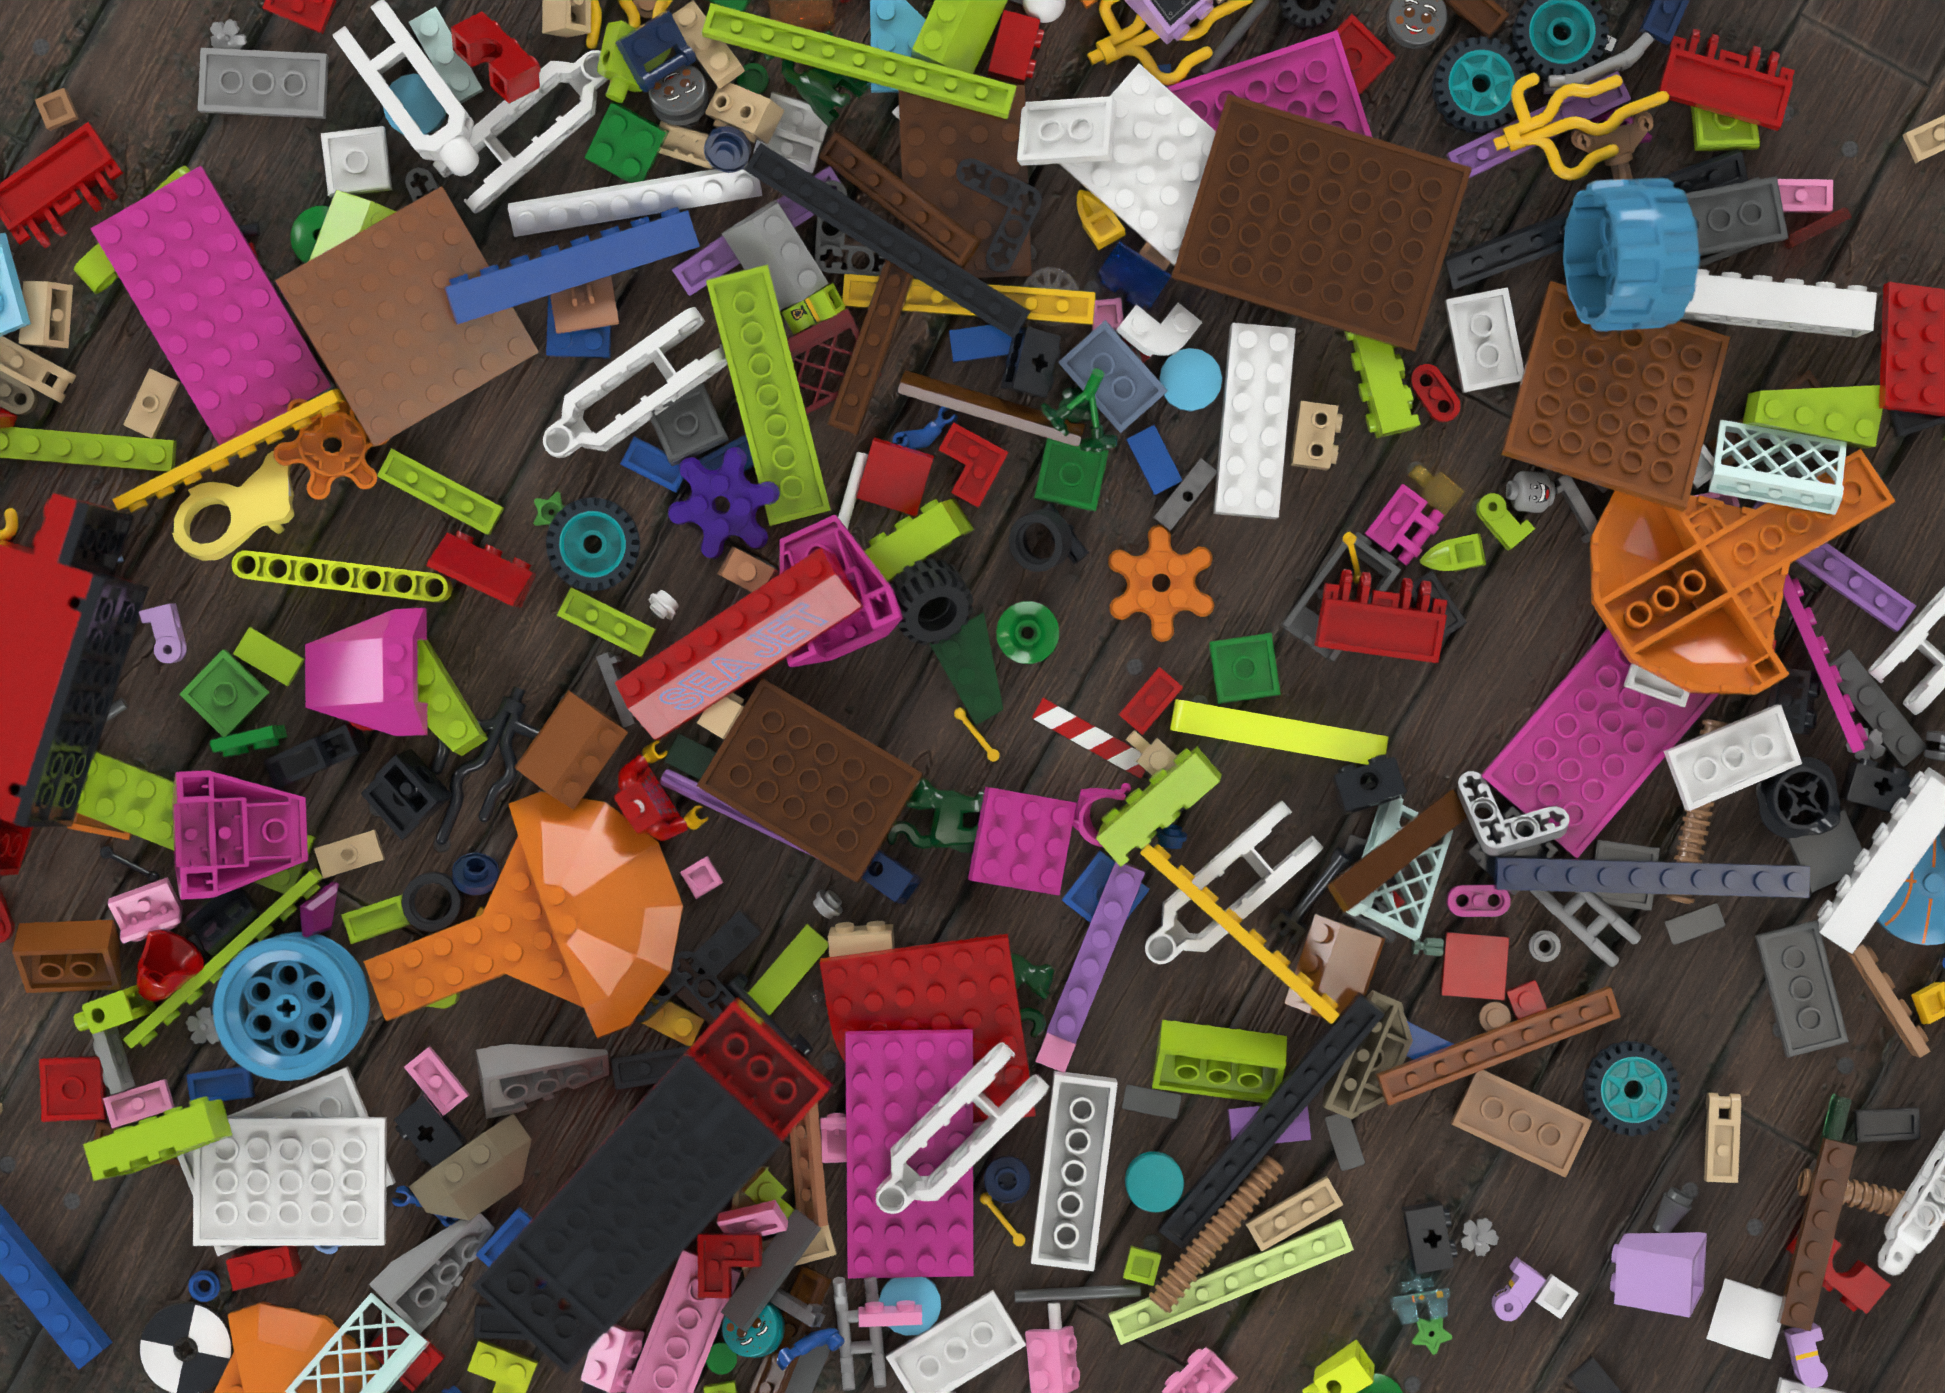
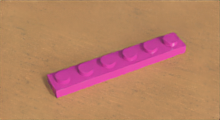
[1783,574,1868,753]

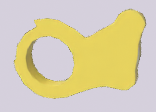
[172,450,294,561]

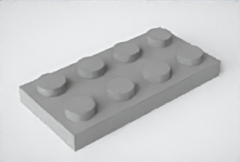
[198,48,329,119]

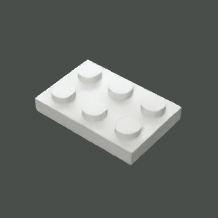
[1017,96,1116,166]
[1444,287,1524,393]

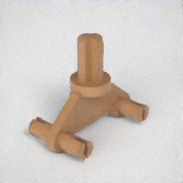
[1570,111,1653,180]

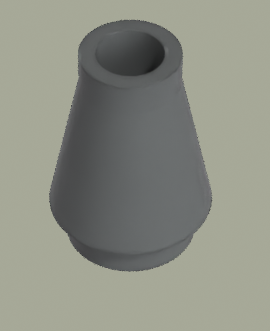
[1652,1187,1693,1233]

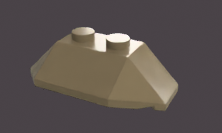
[1323,990,1413,1119]
[409,1113,532,1221]

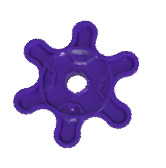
[668,447,780,559]

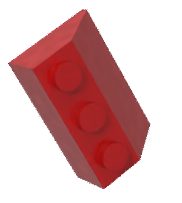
[426,531,537,608]

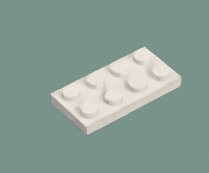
[1664,705,1802,811]
[886,1290,1026,1393]

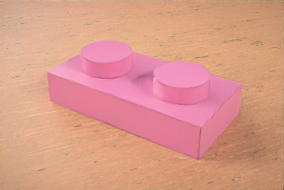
[1777,179,1833,213]
[404,1046,470,1116]
[103,1079,175,1129]
[717,1200,789,1236]
[858,1300,922,1327]

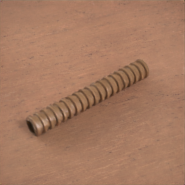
[1666,719,1728,904]
[1148,1154,1284,1313]
[1797,1168,1945,1229]

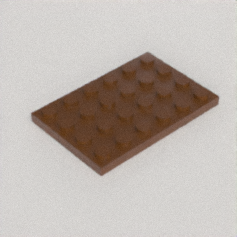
[898,85,1032,279]
[697,678,924,883]

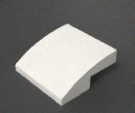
[753,91,828,173]
[1706,1278,1783,1359]

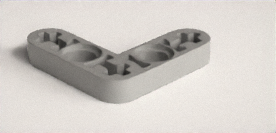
[1457,771,1570,856]

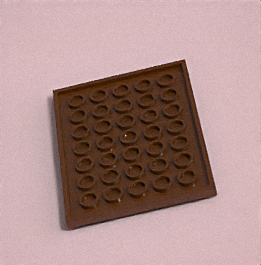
[1171,94,1472,352]

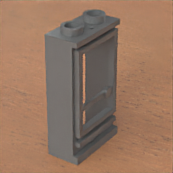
[1281,532,1401,662]

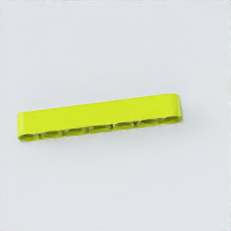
[232,550,453,603]
[1170,699,1389,765]

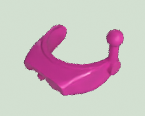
[1073,783,1131,847]

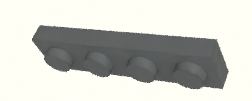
[1828,649,1928,767]

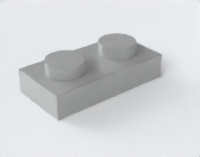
[92,1026,135,1095]

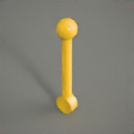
[1342,532,1362,584]
[954,707,1000,762]
[980,1192,1025,1246]

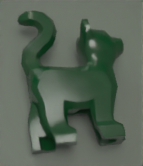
[764,30,872,127]
[886,778,984,853]
[993,935,1055,1038]

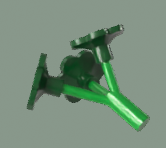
[1041,369,1118,452]

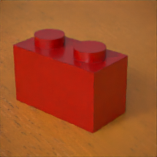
[988,10,1045,85]
[226,1246,302,1291]

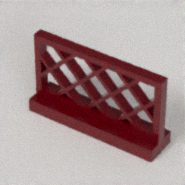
[787,307,882,415]

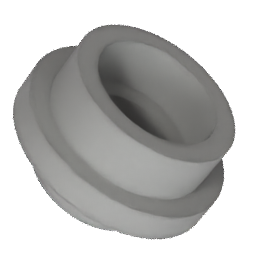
[813,890,842,919]
[1529,930,1561,962]

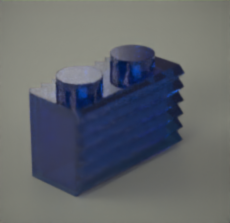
[1097,241,1172,310]

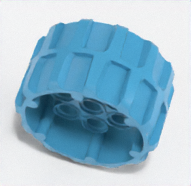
[1563,178,1700,331]

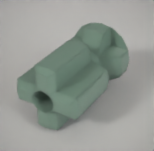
[1411,938,1444,956]

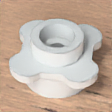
[648,590,679,620]

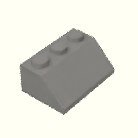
[722,199,829,310]

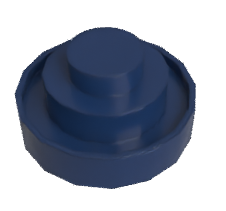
[704,126,752,173]
[452,853,499,895]
[984,1155,1030,1203]

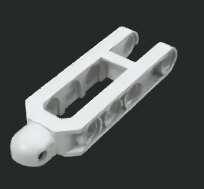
[332,0,479,176]
[433,50,608,213]
[543,307,727,458]
[1868,586,1945,715]
[1145,800,1323,964]
[875,1042,1049,1214]
[1878,1130,1945,1275]

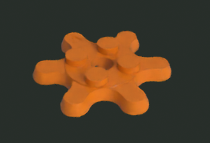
[274,398,390,500]
[1108,524,1214,642]

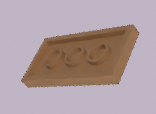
[1450,1070,1592,1178]

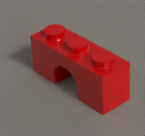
[451,11,541,104]
[1786,1235,1890,1314]

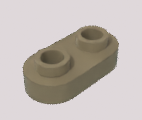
[0,371,38,415]

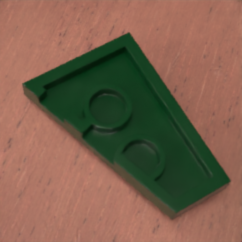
[929,612,1003,725]

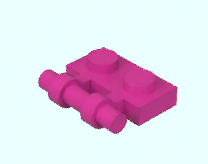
[1364,484,1444,566]

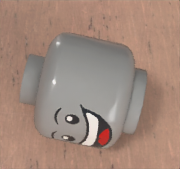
[1506,471,1555,513]

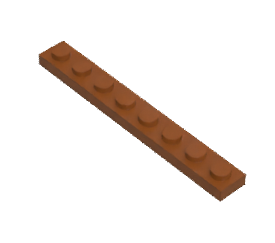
[1376,986,1621,1106]

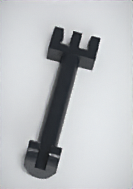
[1269,846,1354,945]
[725,972,813,1058]

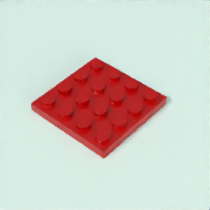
[1879,282,1945,416]

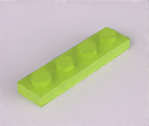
[377,448,504,536]

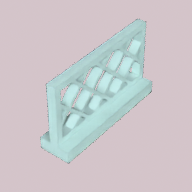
[1708,420,1847,515]
[1346,798,1453,941]
[285,1293,429,1393]

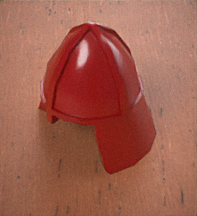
[136,930,204,1002]

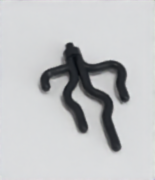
[431,686,541,845]

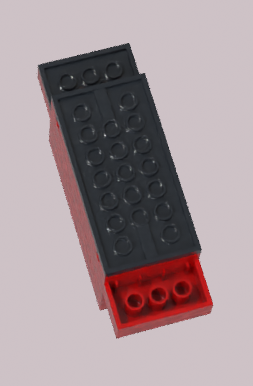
[0,493,149,876]
[472,997,832,1374]

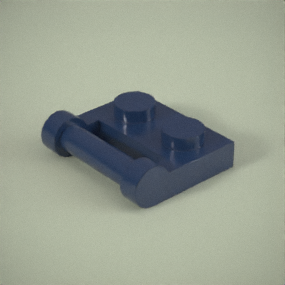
[615,11,696,92]

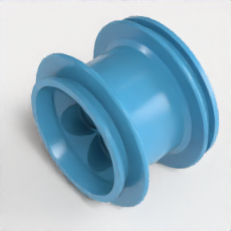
[213,932,370,1081]

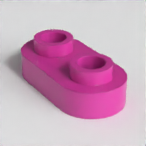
[1446,884,1511,917]

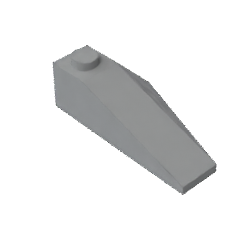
[476,1044,609,1119]
[369,1213,495,1334]

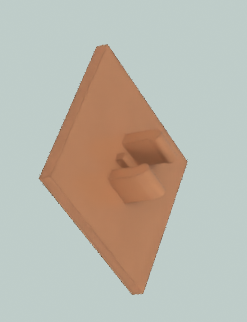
[550,275,619,334]

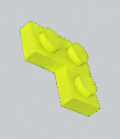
[467,1339,538,1393]

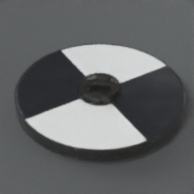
[139,1301,234,1393]

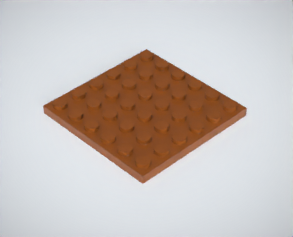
[275,186,539,447]
[1501,281,1730,512]

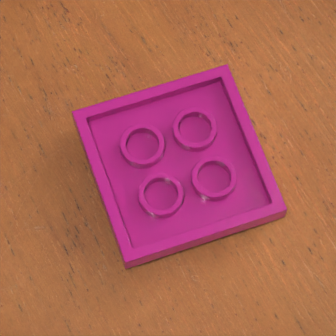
[968,786,1077,895]

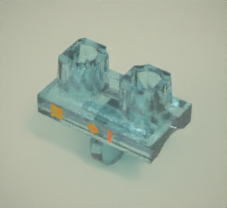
[1390,1271,1451,1325]

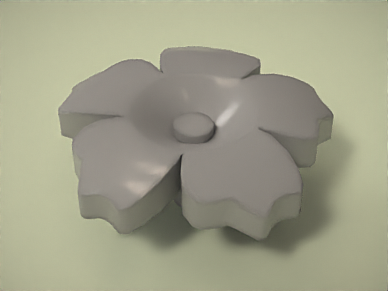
[210,19,247,49]
[1846,728,1886,761]
[185,1007,220,1044]
[1460,1218,1499,1256]

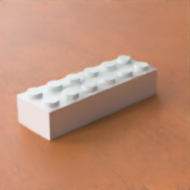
[1681,269,1877,338]
[1213,323,1296,519]
[1817,767,1945,954]
[1030,1071,1118,1271]

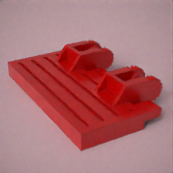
[1658,28,1795,131]
[0,122,123,249]
[1314,569,1448,663]

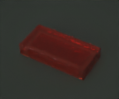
[1784,207,1852,249]

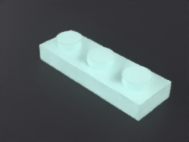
[409,7,484,103]

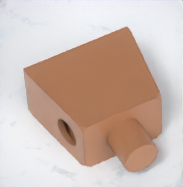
[717,546,780,592]

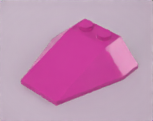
[780,515,903,667]
[305,608,428,736]
[172,770,308,900]

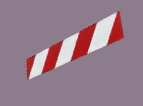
[1032,698,1146,778]

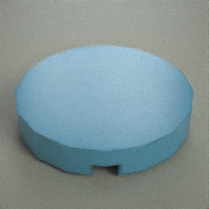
[383,74,446,135]
[1159,348,1222,412]
[879,1277,941,1336]

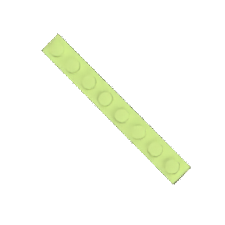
[1108,1219,1354,1345]

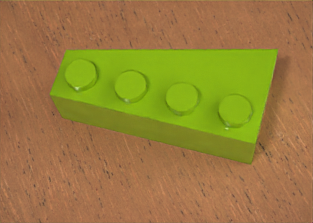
[1344,331,1421,439]
[1743,385,1883,449]
[864,498,974,583]
[417,639,488,756]
[1096,746,1222,867]
[83,1096,233,1181]

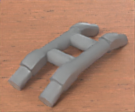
[1543,32,1654,94]
[1530,891,1641,967]
[833,1277,887,1391]

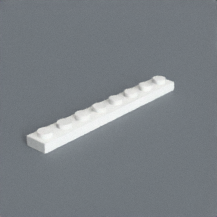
[508,164,762,237]

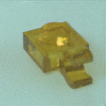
[1408,464,1465,516]

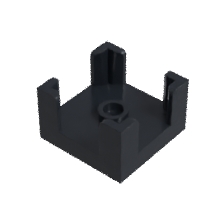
[1463,805,1558,896]

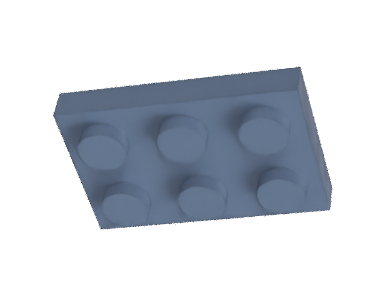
[1058,320,1168,433]

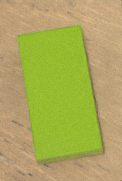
[233,627,305,686]
[341,894,411,944]

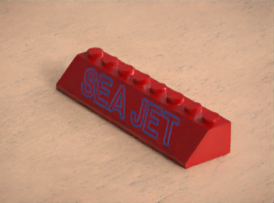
[614,548,863,741]

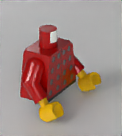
[614,741,708,841]

